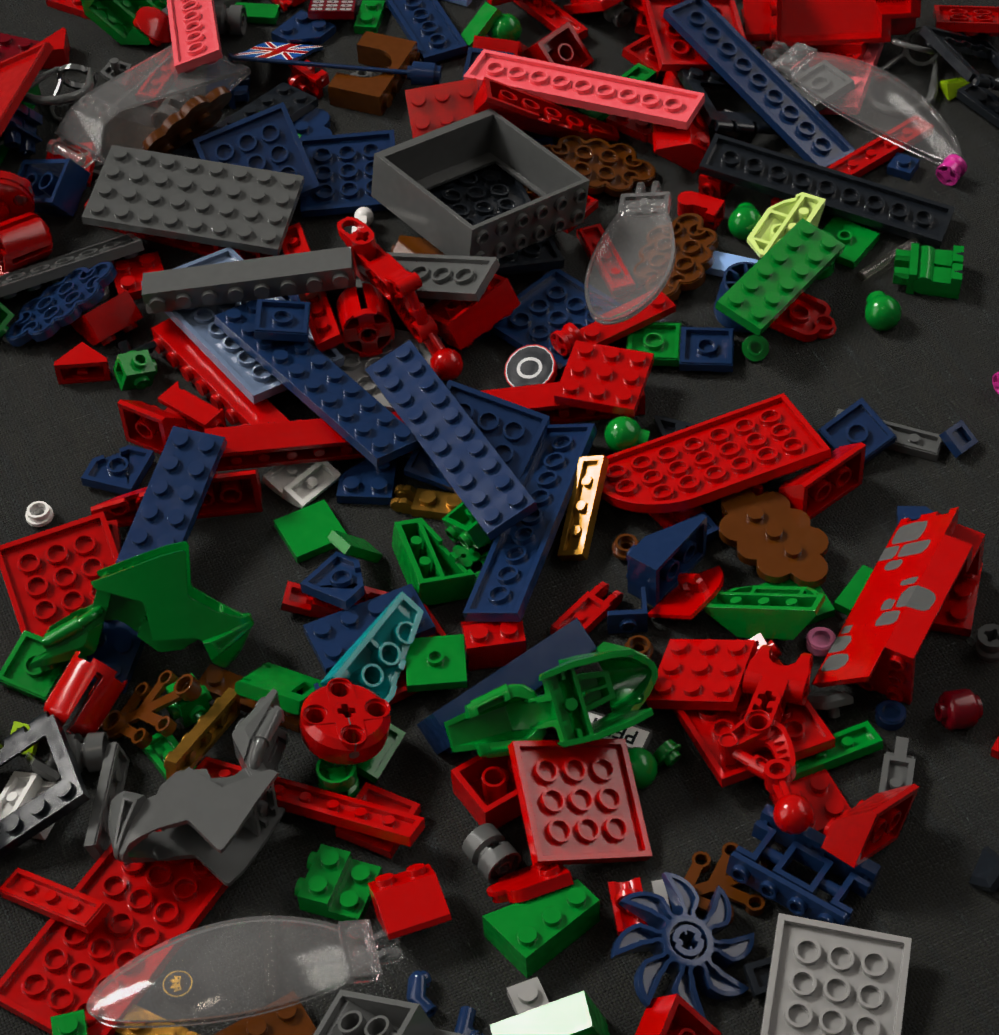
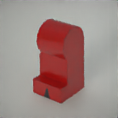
[677,191,725,231]

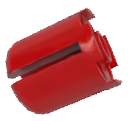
[0,212,53,275]
[336,283,395,357]
[43,651,128,738]

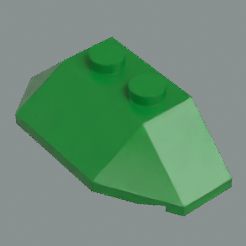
[704,585,826,641]

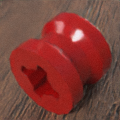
[550,322,583,356]

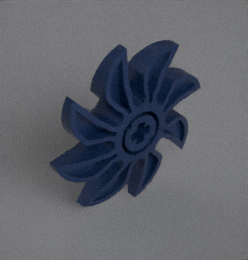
[611,872,754,1019]

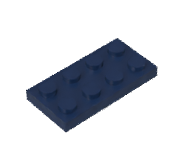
[303,584,436,675]

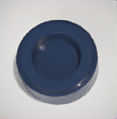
[875,700,907,731]

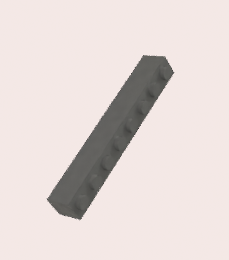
[141,246,356,314]

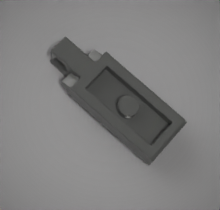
[878,736,916,818]

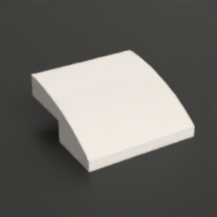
[262,461,341,509]
[0,771,57,840]

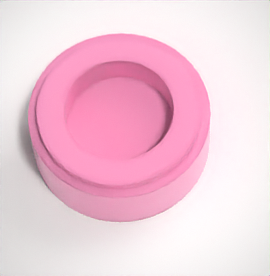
[806,627,836,657]

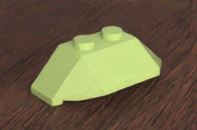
[747,192,826,258]

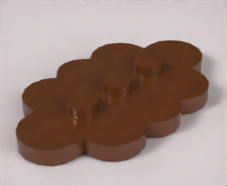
[142,86,232,154]
[542,135,656,198]
[633,213,719,302]
[719,489,829,588]

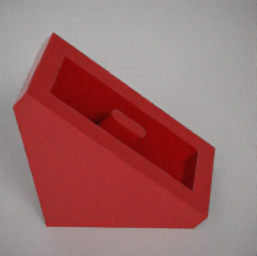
[29,27,70,69]
[54,342,112,385]

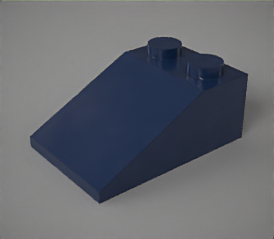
[17,159,91,217]
[626,514,707,607]

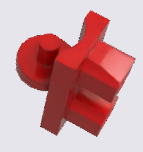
[287,59,330,99]
[608,877,648,936]

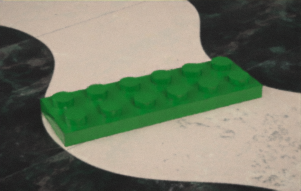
[715,218,845,337]

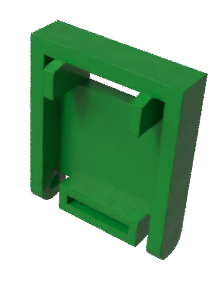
[235,662,322,715]

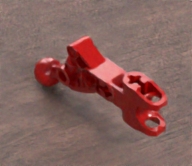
[337,216,463,381]
[718,644,814,835]

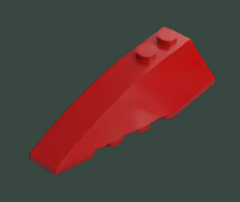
[651,71,710,173]
[473,77,620,141]
[91,468,263,527]

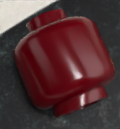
[934,688,983,731]

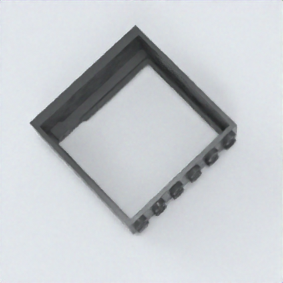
[371,108,590,259]

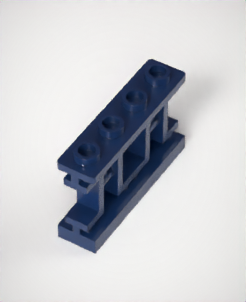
[726,804,881,925]

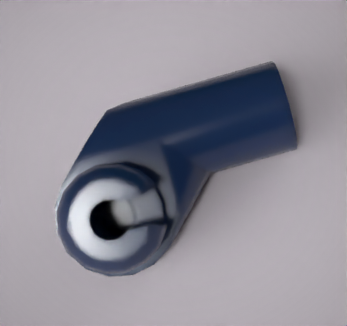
[406,970,437,1019]
[454,1006,484,1035]

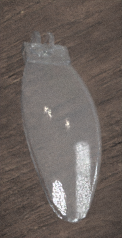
[762,41,962,164]
[584,181,676,325]
[86,916,404,1028]

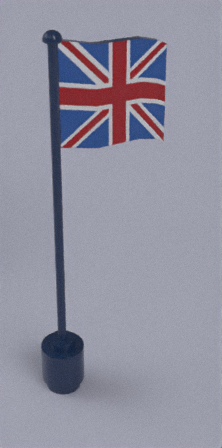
[228,42,442,86]

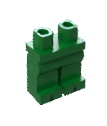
[892,243,964,299]

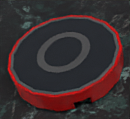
[504,344,558,387]

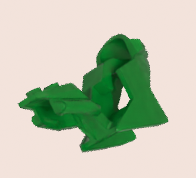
[30,541,254,671]
[444,642,658,758]

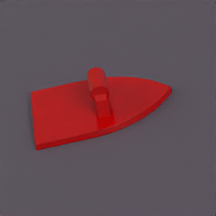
[648,566,724,620]

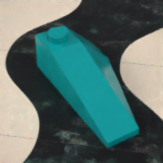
[319,591,424,703]

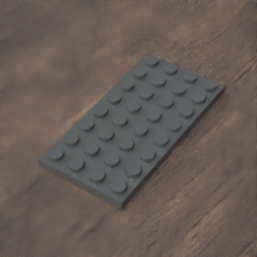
[82,145,304,256]

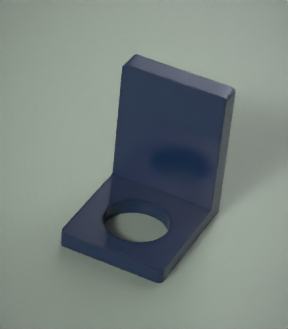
[607,587,648,634]

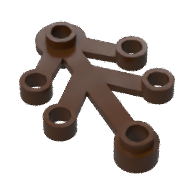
[101,670,202,749]
[668,842,786,925]

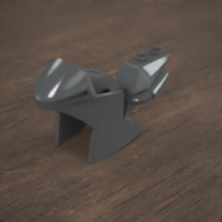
[108,689,288,886]

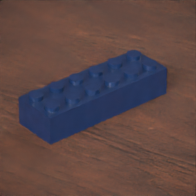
[417,618,597,755]

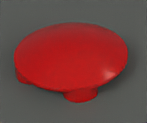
[133,6,172,46]

